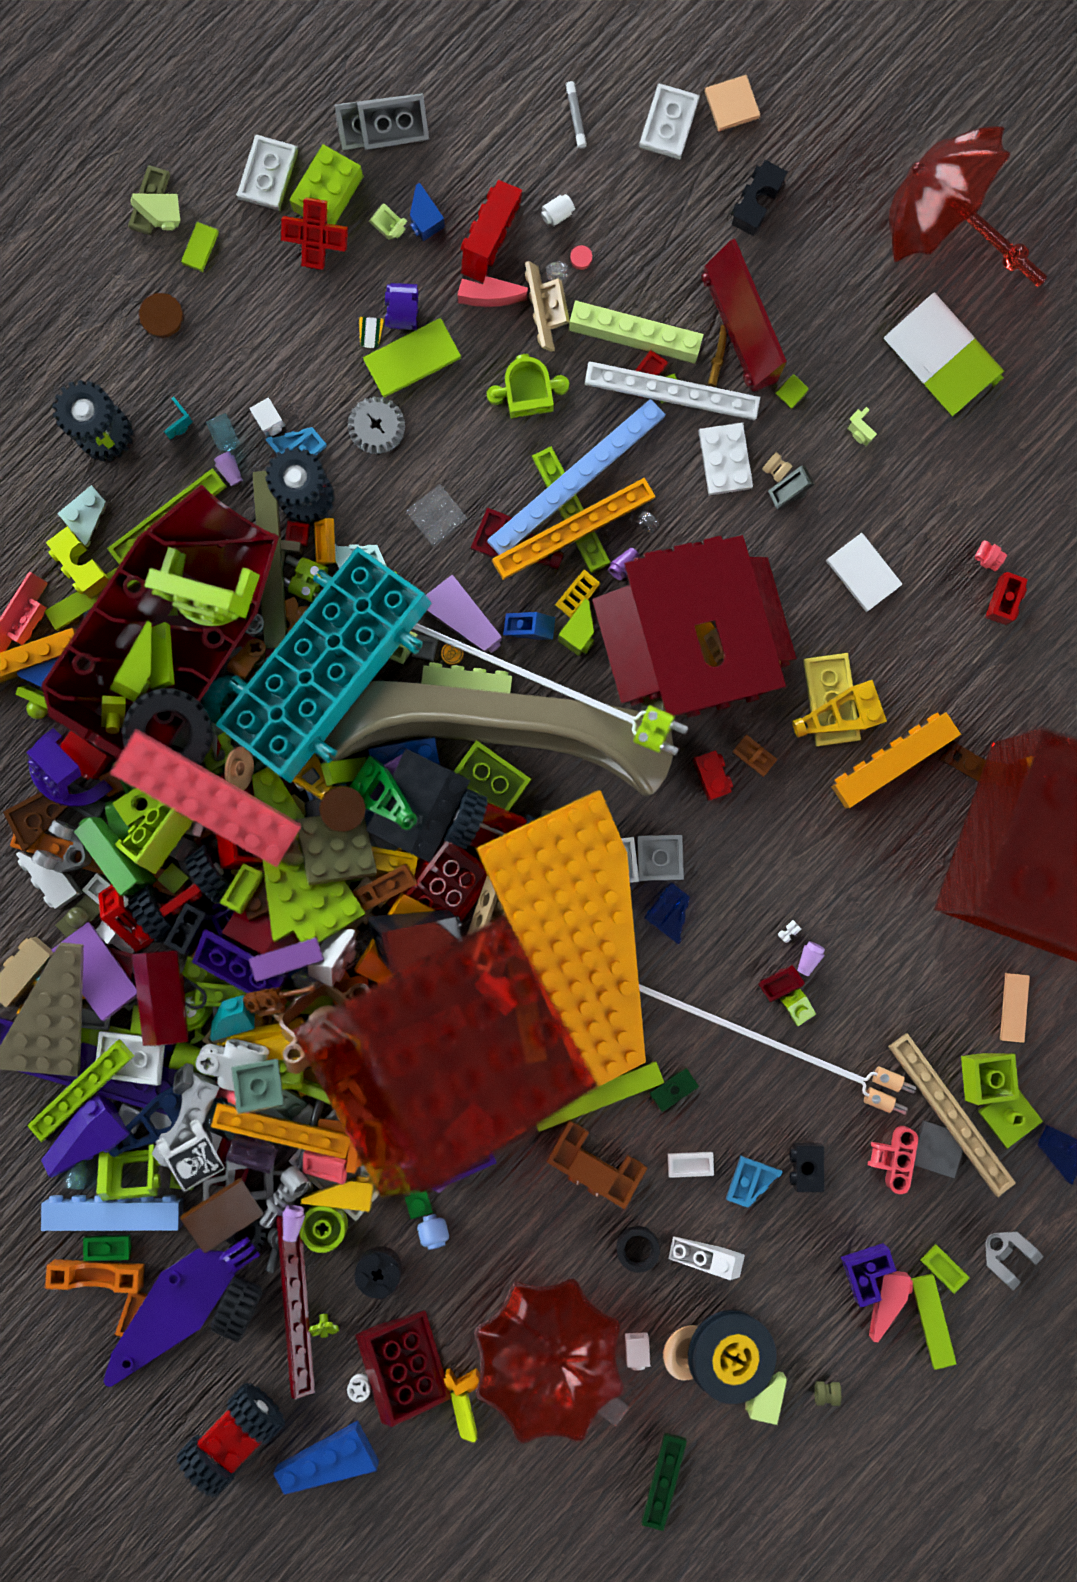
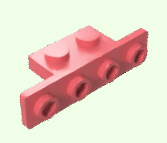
[0,572,48,653]

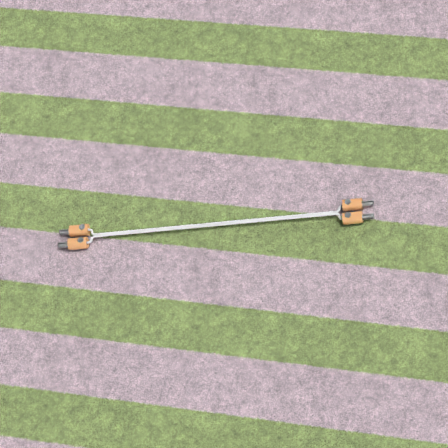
[498,919,916,1115]

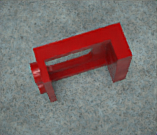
[98,884,154,952]

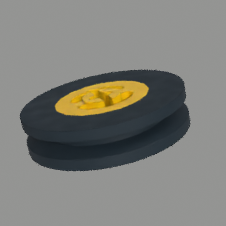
[688,1310,776,1404]

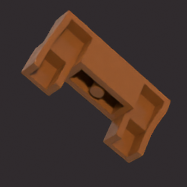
[547,1120,647,1209]

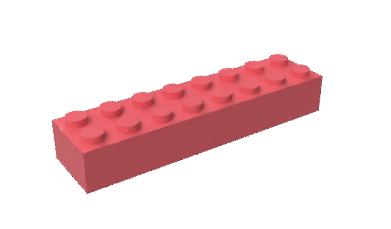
[111,730,301,867]

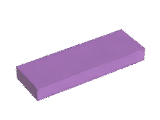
[249,937,324,981]

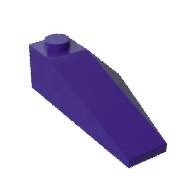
[41,1093,130,1178]

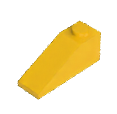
[301,1175,375,1212]

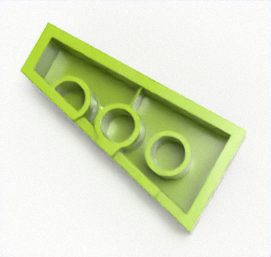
[114,801,194,874]

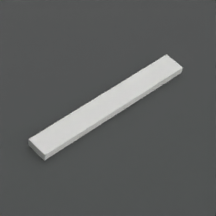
[584,361,760,420]

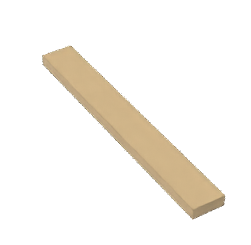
[888,1033,1016,1197]

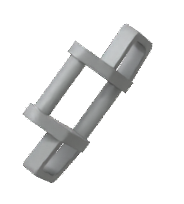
[203,1154,285,1202]

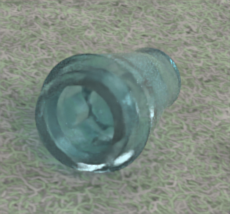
[64,1160,87,1190]

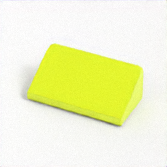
[451,1391,477,1442]

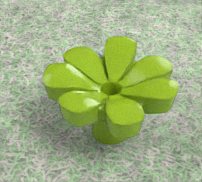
[309,1314,339,1338]

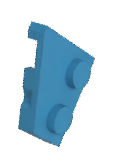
[265,427,327,456]
[726,1156,782,1208]

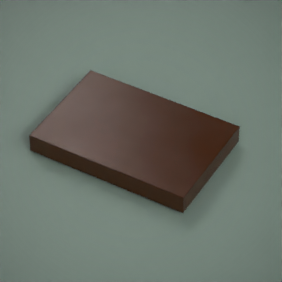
[180,1178,264,1254]

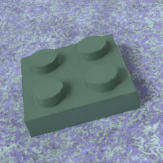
[231,1059,285,1114]

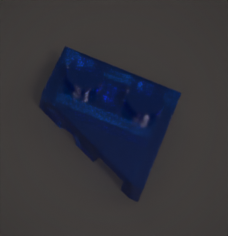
[644,883,690,945]
[1037,1125,1077,1185]

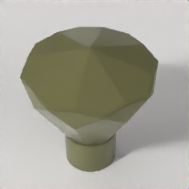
[282,840,304,866]

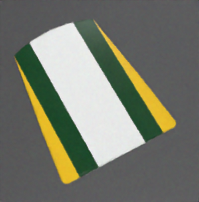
[359,317,384,348]

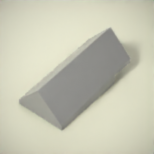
[335,93,429,150]

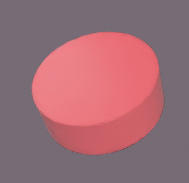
[570,245,592,270]

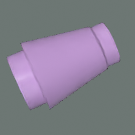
[214,451,243,486]
[797,941,825,976]
[282,1205,305,1242]

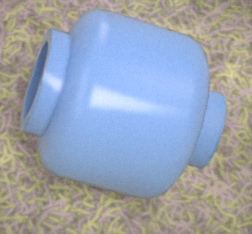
[417,1214,449,1250]

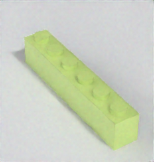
[569,300,703,364]

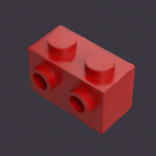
[985,572,1028,625]
[59,731,113,780]
[693,750,733,801]

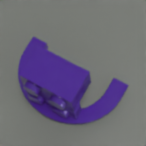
[26,728,113,807]

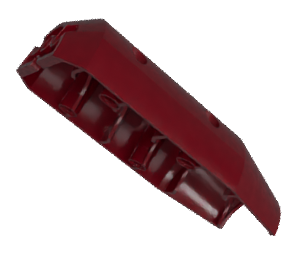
[41,485,279,759]

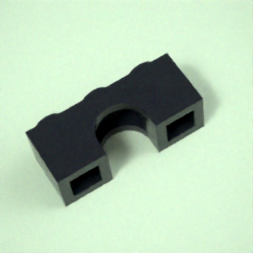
[731,160,788,237]

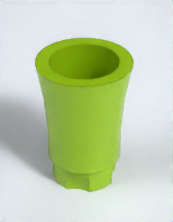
[169,1042,214,1077]

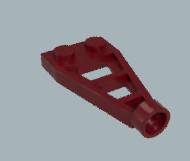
[471,507,564,570]

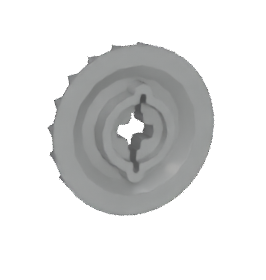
[348,396,405,454]

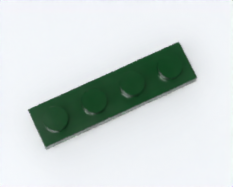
[641,1432,687,1531]

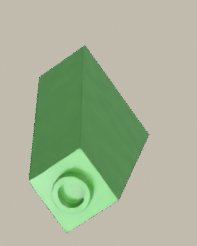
[74,817,157,896]

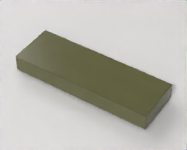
[128,165,170,235]

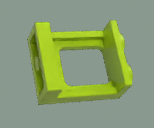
[97,1145,161,1201]

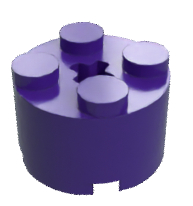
[385,283,418,330]

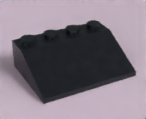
[366,749,470,862]

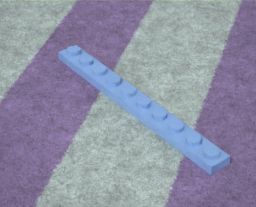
[487,399,665,555]

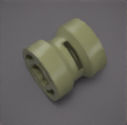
[814,1381,841,1406]

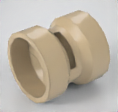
[762,452,793,483]

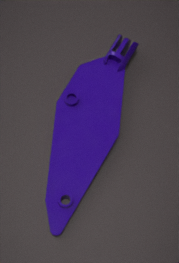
[104,1237,260,1387]

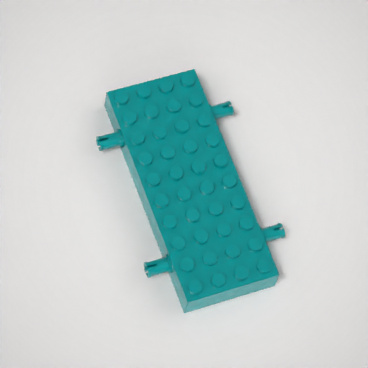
[215,546,432,783]

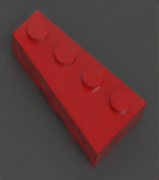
[460,180,522,283]

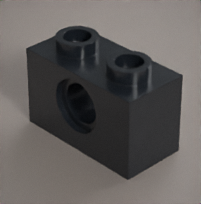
[789,1143,824,1192]

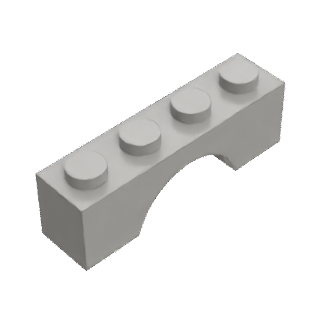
[152,1072,220,1167]

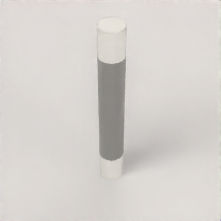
[566,82,586,148]

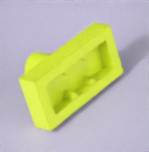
[101,696,126,734]

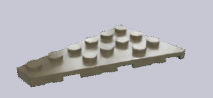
[0,942,84,1076]

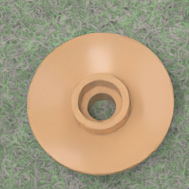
[225,746,254,790]

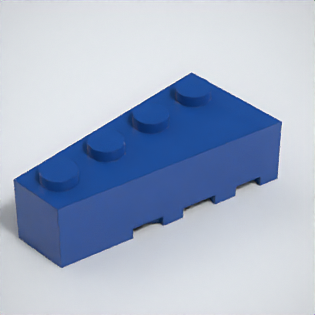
[274,1421,379,1494]

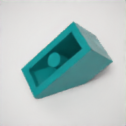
[210,995,255,1041]

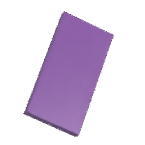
[52,922,137,1021]

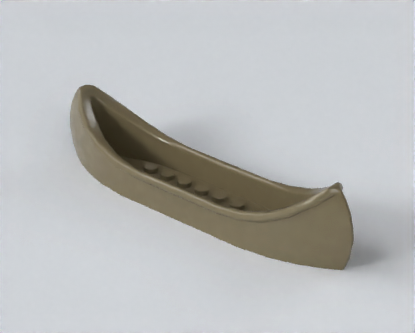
[324,681,673,796]

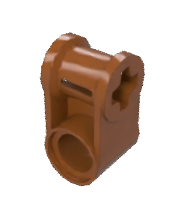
[227,639,266,683]

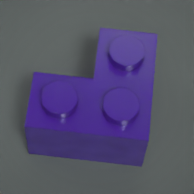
[841,1243,896,1308]

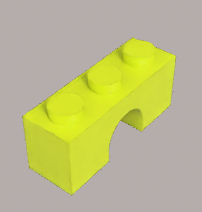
[46,526,109,599]

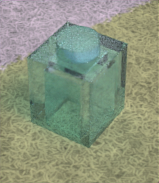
[206,413,241,451]

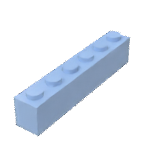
[41,1195,183,1231]

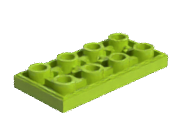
[363,318,461,398]

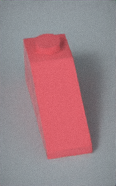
[869,1271,913,1342]

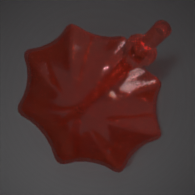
[889,126,1047,286]
[474,1279,624,1443]

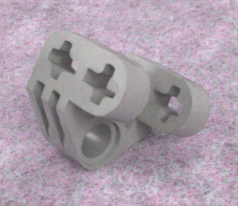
[31,820,92,873]
[986,1232,1043,1291]

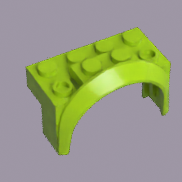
[145,547,260,626]

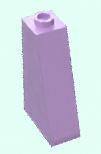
[426,575,502,653]

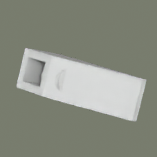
[16,852,83,909]
[668,1236,745,1280]

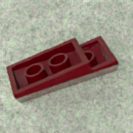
[132,950,188,1046]

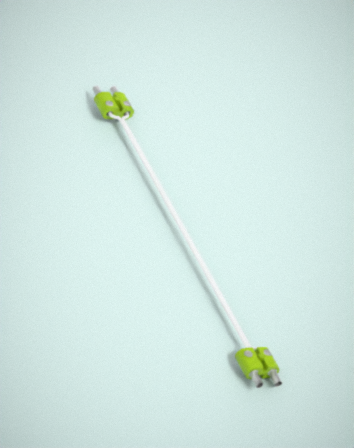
[284,555,688,756]

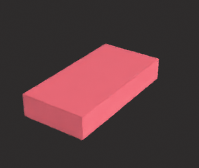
[303,1150,347,1184]

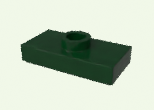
[649,1067,699,1112]

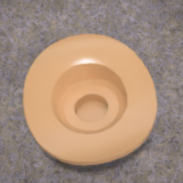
[663,1326,698,1380]

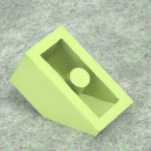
[130,194,180,230]
[745,1372,787,1425]

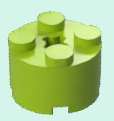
[299,1205,348,1253]

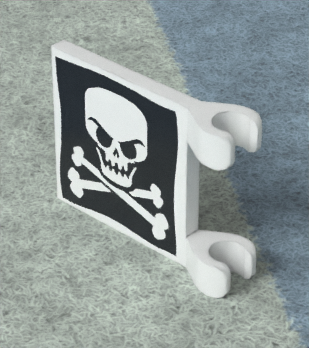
[156,1119,225,1192]

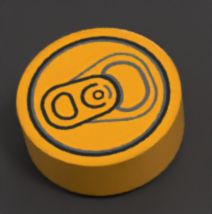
[441,644,464,665]

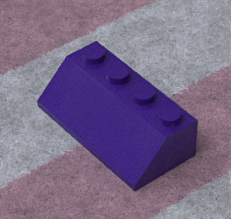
[192,929,289,993]

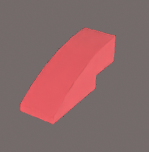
[457,276,528,307]

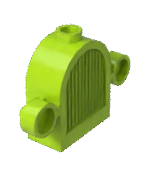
[487,354,569,418]

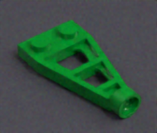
[349,756,417,830]

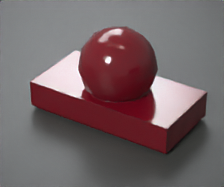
[758,965,805,1002]

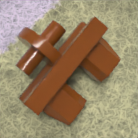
[732,734,778,777]

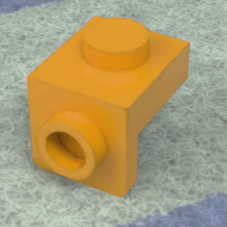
[444,1368,481,1396]

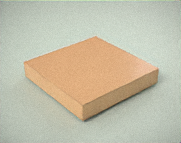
[704,75,760,132]

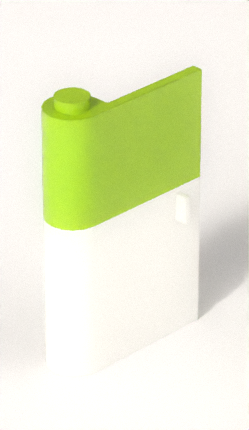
[883,293,1004,417]

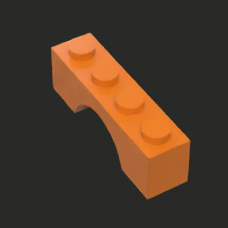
[45,1259,145,1294]

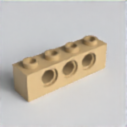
[458,876,507,972]

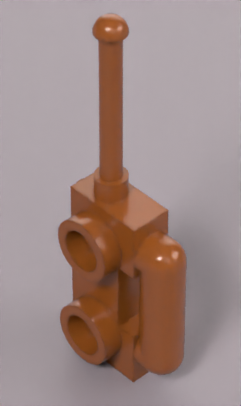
[243,986,316,1017]

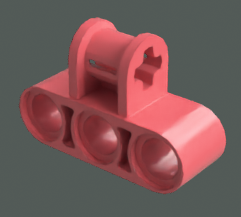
[867,1126,918,1194]

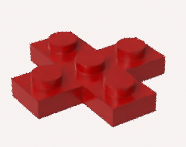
[281,197,348,270]

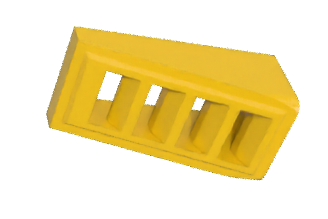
[555,570,601,618]

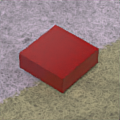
[285,521,310,547]

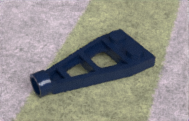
[108,1086,182,1157]

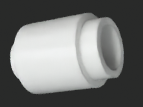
[541,194,575,226]

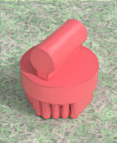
[975,541,1007,571]

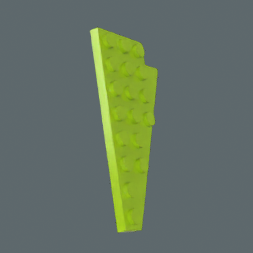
[252,767,365,943]

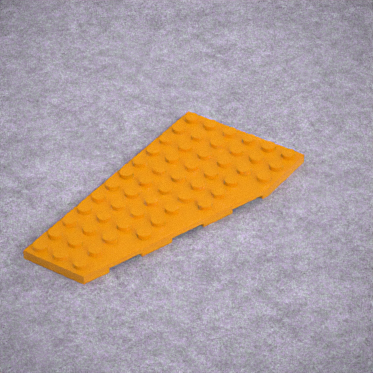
[476,790,646,1093]

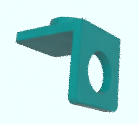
[164,397,193,440]

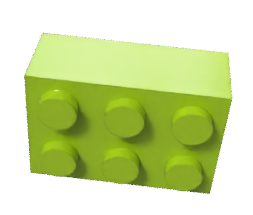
[289,144,363,225]
[454,740,531,811]

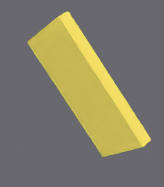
[803,653,861,747]

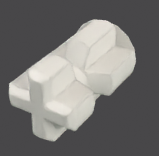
[778,920,801,943]

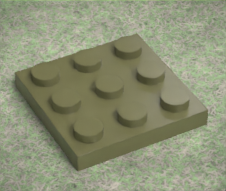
[296,816,377,886]

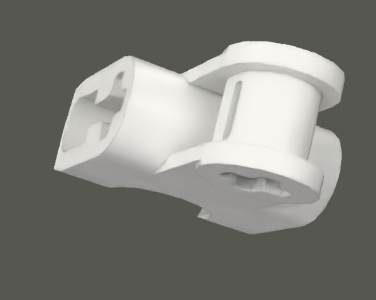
[196,1039,269,1091]

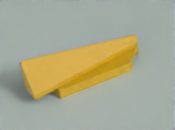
[217,1020,328,1060]

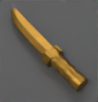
[708,325,726,387]

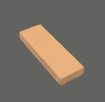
[1000,973,1030,1043]

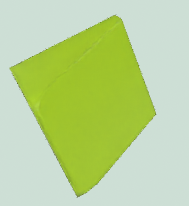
[776,374,809,409]

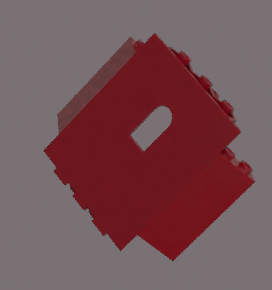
[592,535,797,718]

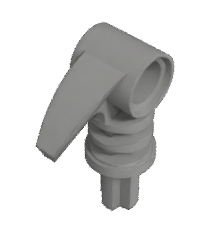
[260,1166,314,1229]

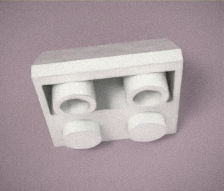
[308,929,357,987]

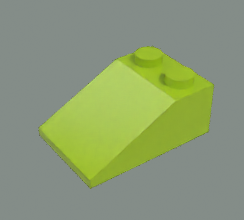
[110,621,151,702]

